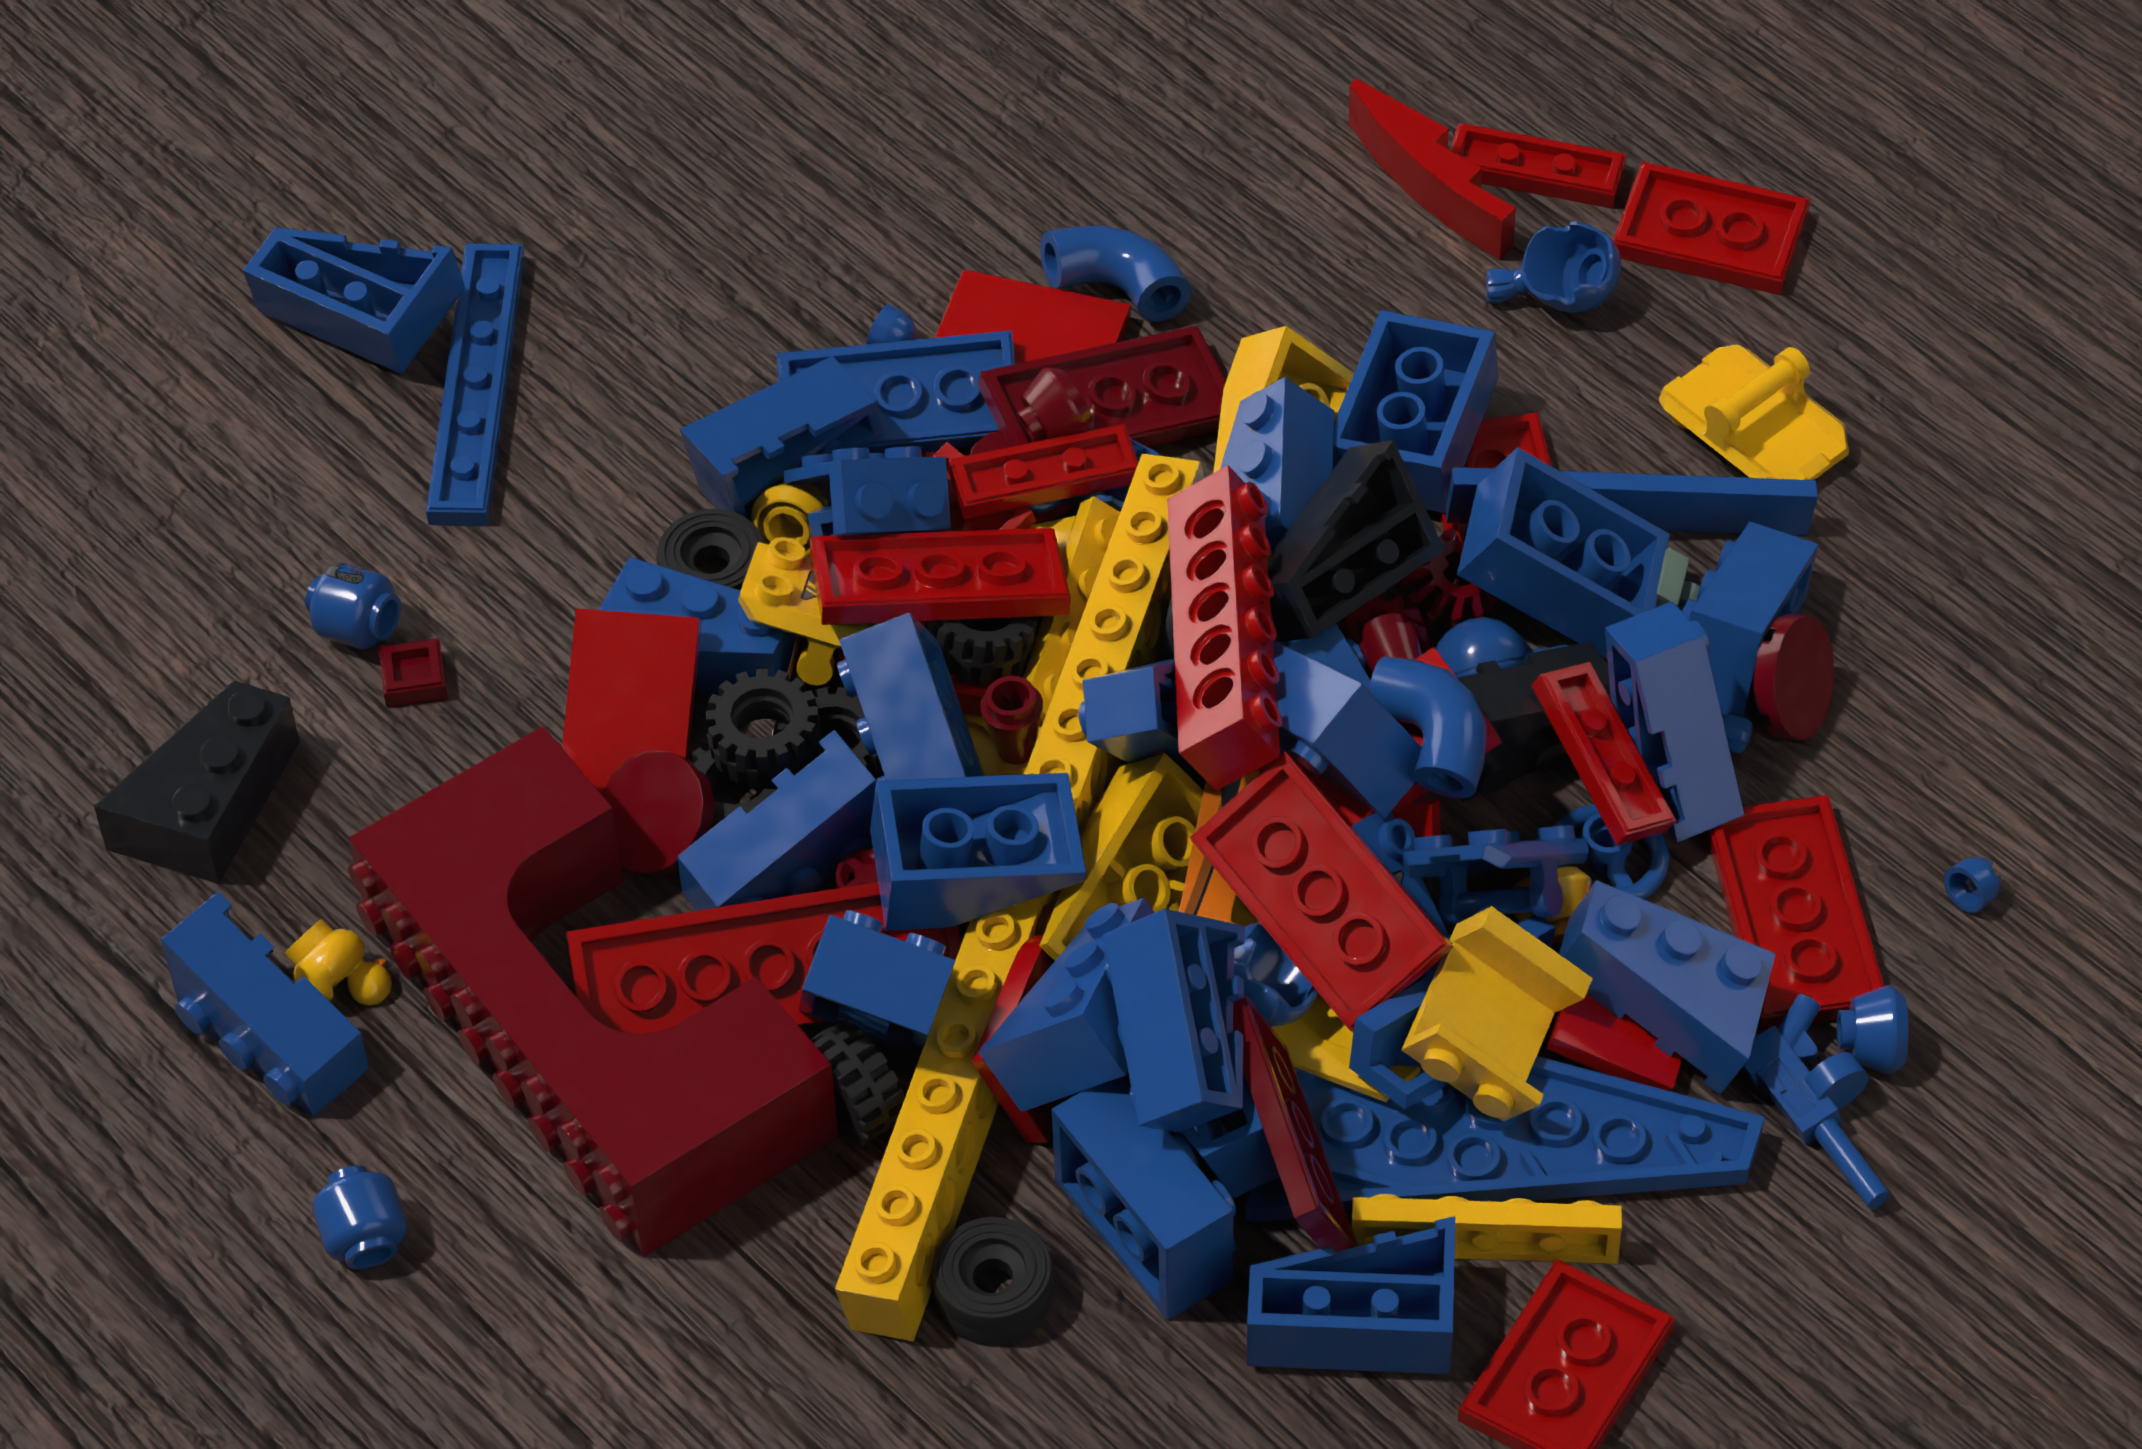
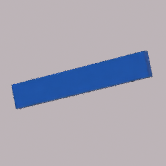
[426,243,525,526]
[1446,467,1818,536]

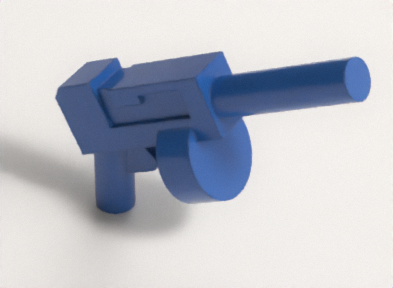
[1741,994,1890,1209]

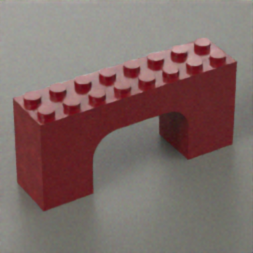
[348,726,839,1257]

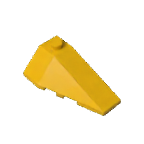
[1213,326,1354,473]
[1039,753,1204,961]

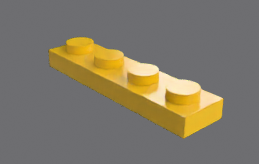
[1023,496,1120,726]
[1352,1194,1622,1264]

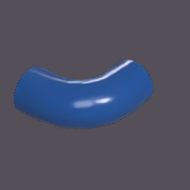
[1040,225,1192,322]
[1370,657,1488,798]

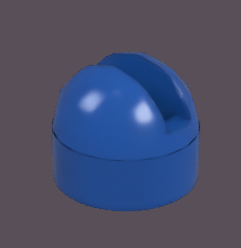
[866,304,916,344]
[1944,856,2001,913]

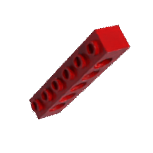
[1167,465,1282,791]

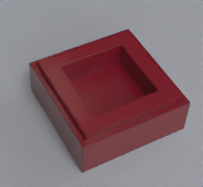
[379,638,447,708]

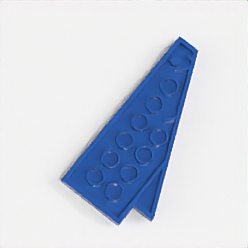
[1245,1056,1765,1222]

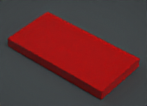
[810,528,1071,625]
[1189,751,1454,1033]
[1705,795,1884,1031]

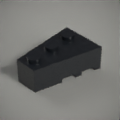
[1267,440,1445,642]
[1457,642,1611,802]
[94,680,300,884]

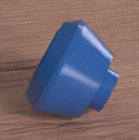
[1837,985,1908,1075]

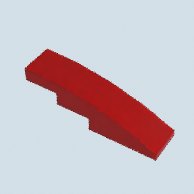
[1348,78,1516,260]

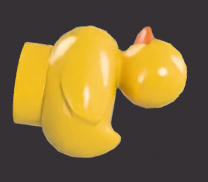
[284,918,392,1006]

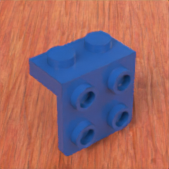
[783,446,951,535]

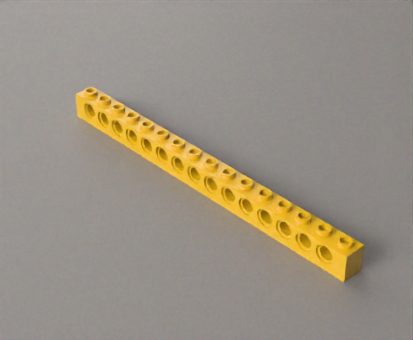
[835,454,1204,1341]

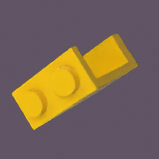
[1401,906,1593,1122]

